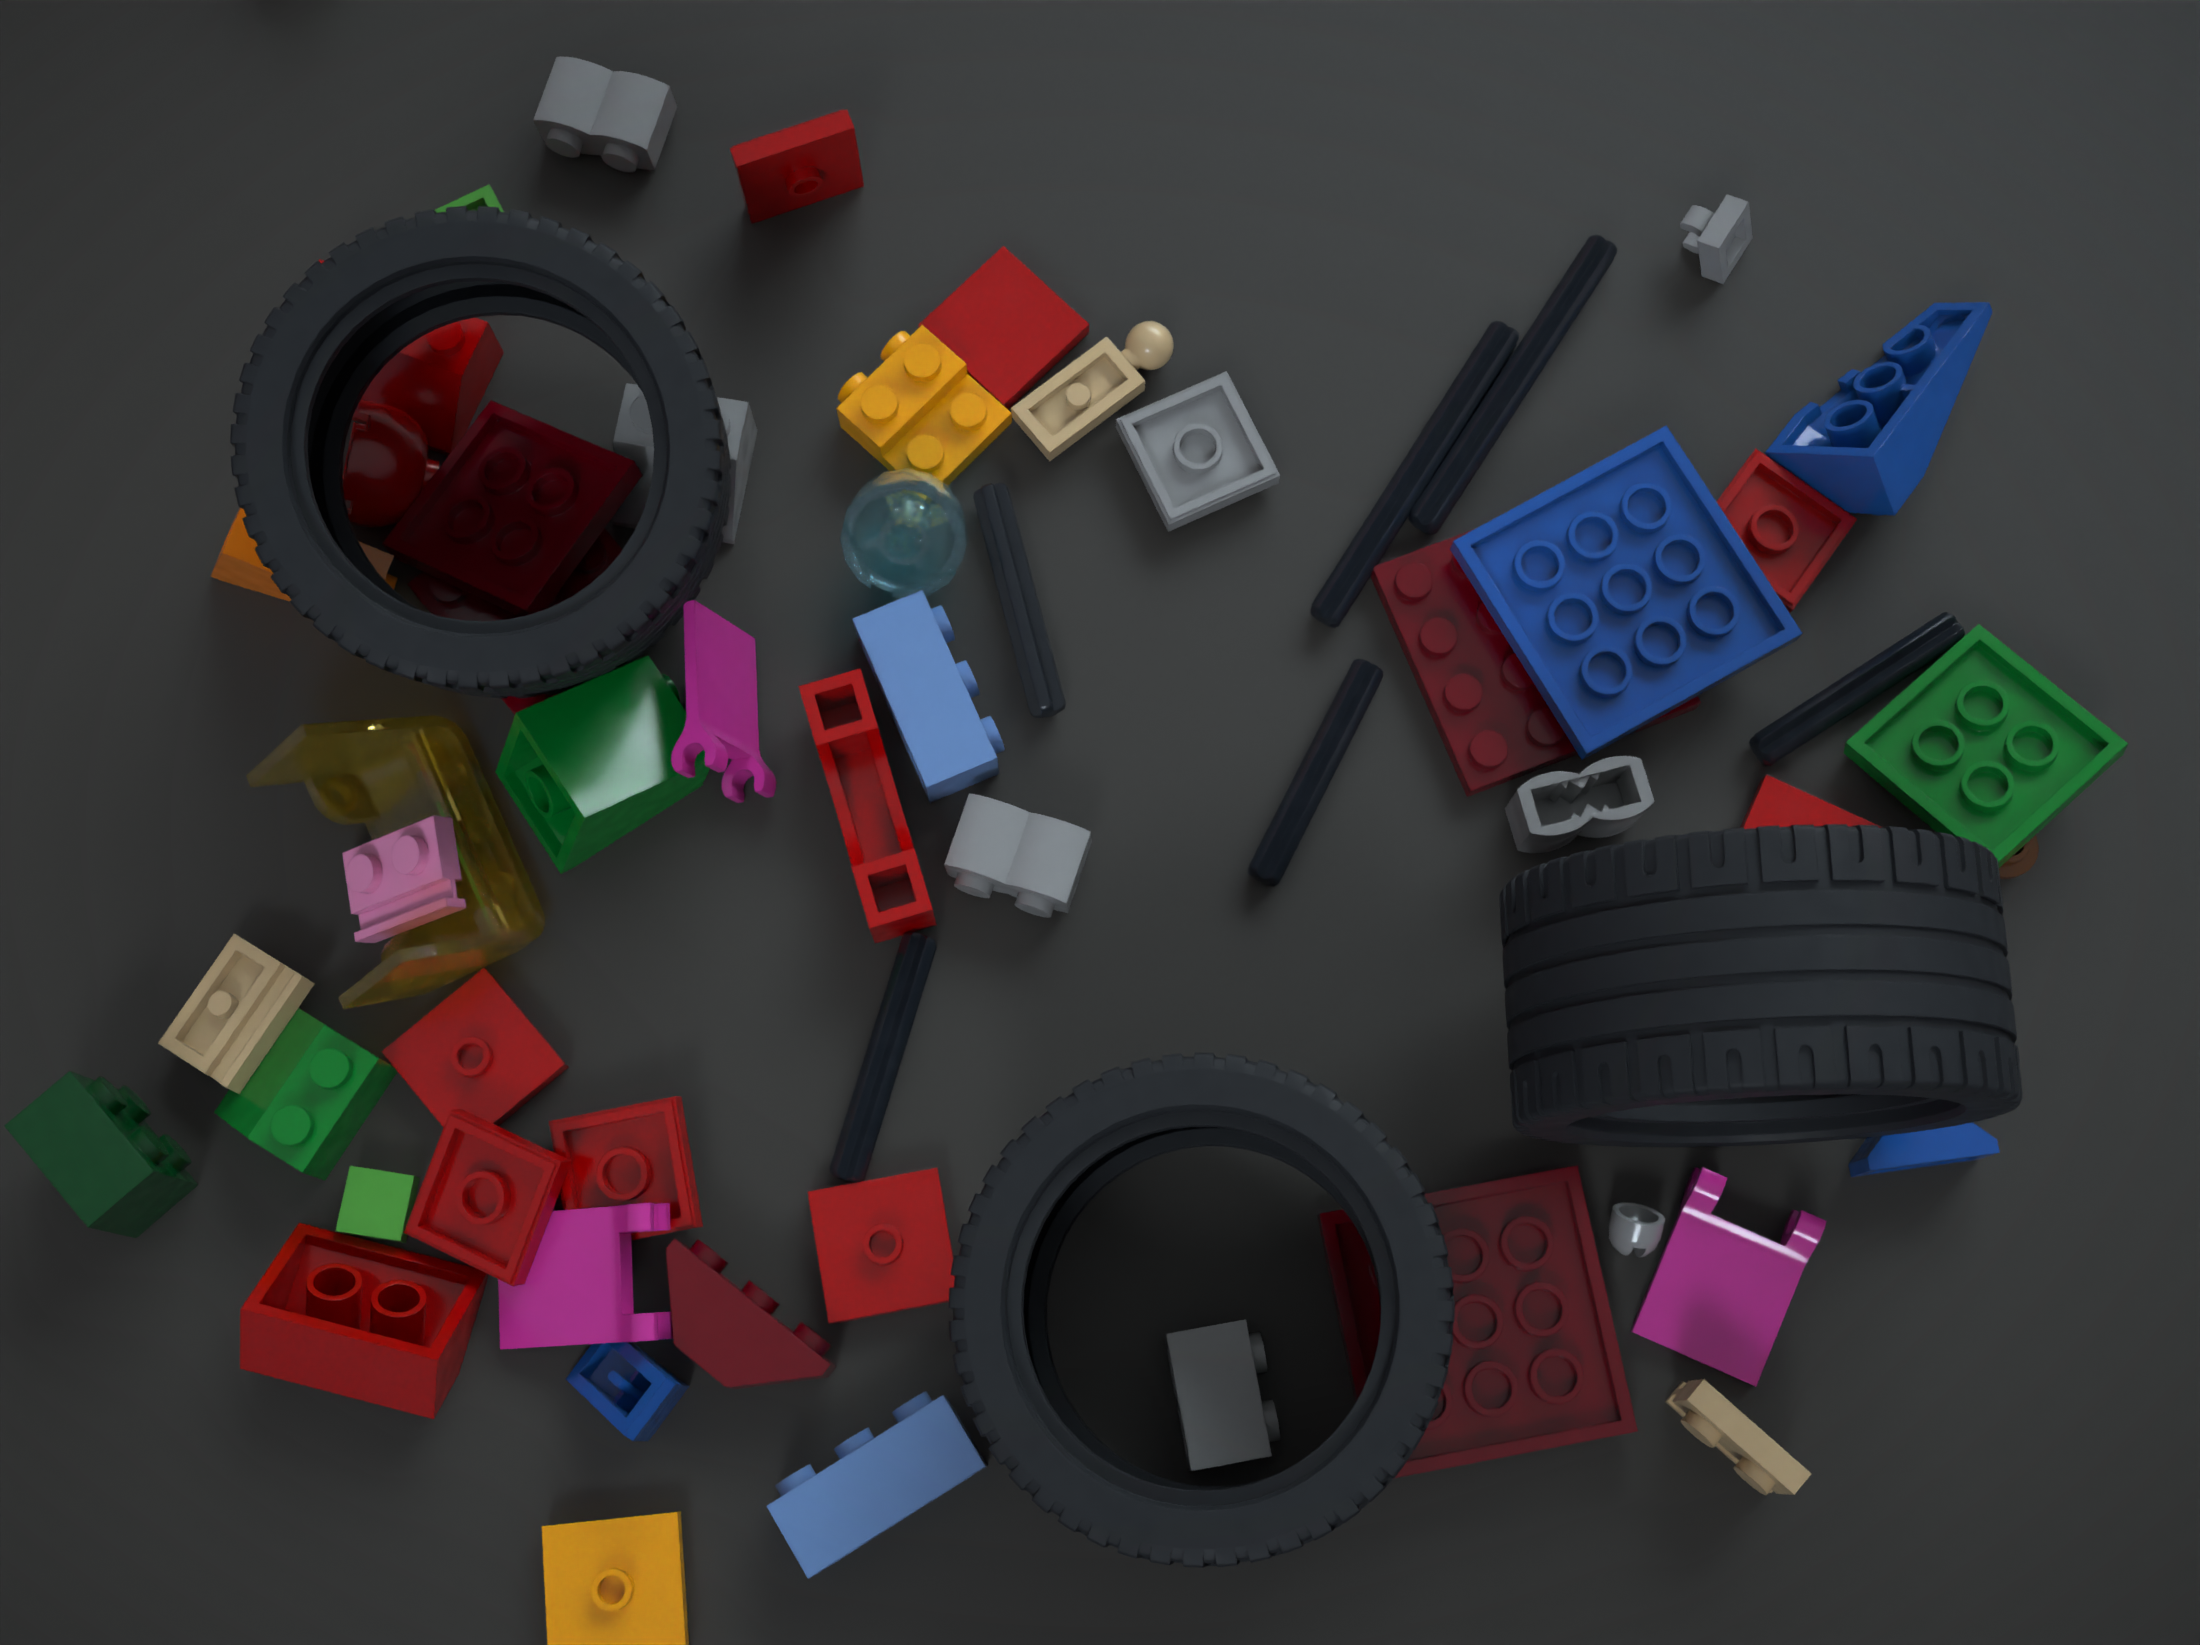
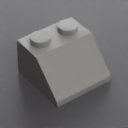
[611,383,758,544]

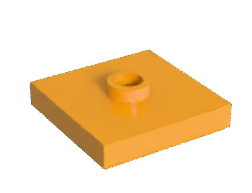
[542,1511,689,1645]

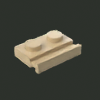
[158,934,315,1094]
[1665,1379,1811,1495]

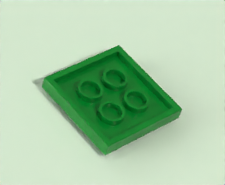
[1843,624,2128,868]

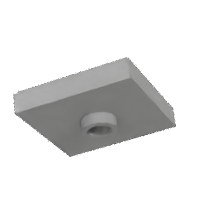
[1116,371,1280,532]

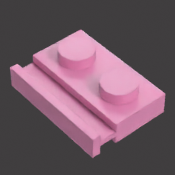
[342,815,466,943]

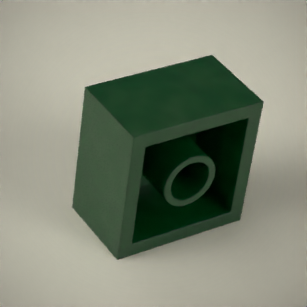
[4,1071,198,1238]

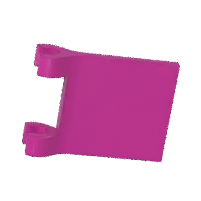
[671,600,776,803]
[1630,1167,1827,1387]
[498,1203,673,1349]

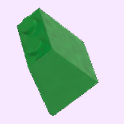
[495,655,710,874]

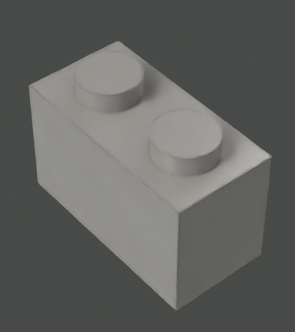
[1164,1319,1280,1471]

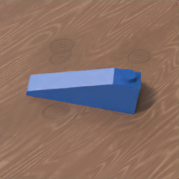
[1765,302,1993,516]

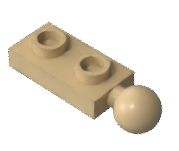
[1011,321,1174,461]

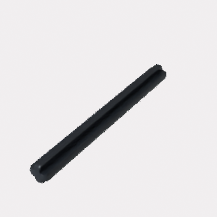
[1409,234,1617,535]
[1310,321,1519,628]

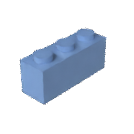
[852,590,1005,803]
[767,1391,988,1579]

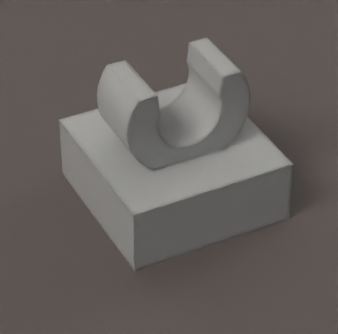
[1680,194,1753,284]

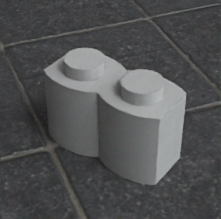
[533,56,677,172]
[1505,756,1655,853]
[944,793,1092,918]

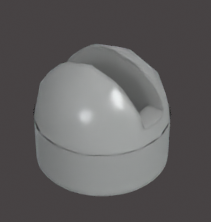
[1608,1202,1665,1257]

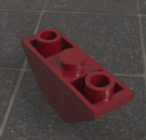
[666,1238,837,1389]

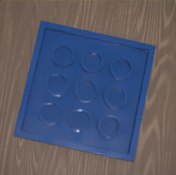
[1450,425,1803,760]

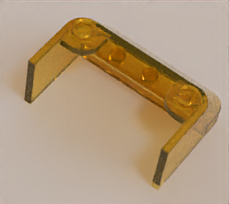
[246,715,545,1009]

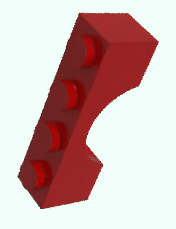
[798,668,937,943]

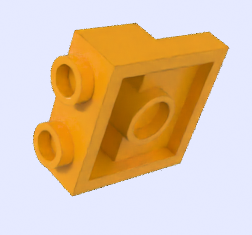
[836,325,1012,505]

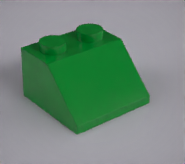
[214,1008,397,1181]

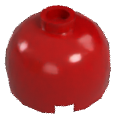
[342,399,439,528]

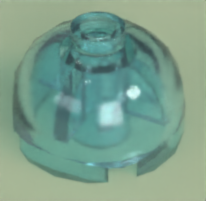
[840,468,968,599]

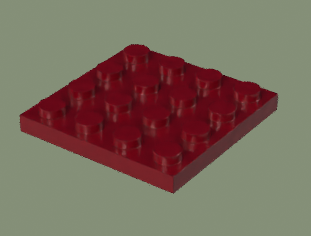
[1370,528,1701,797]
[1317,1165,1638,1478]

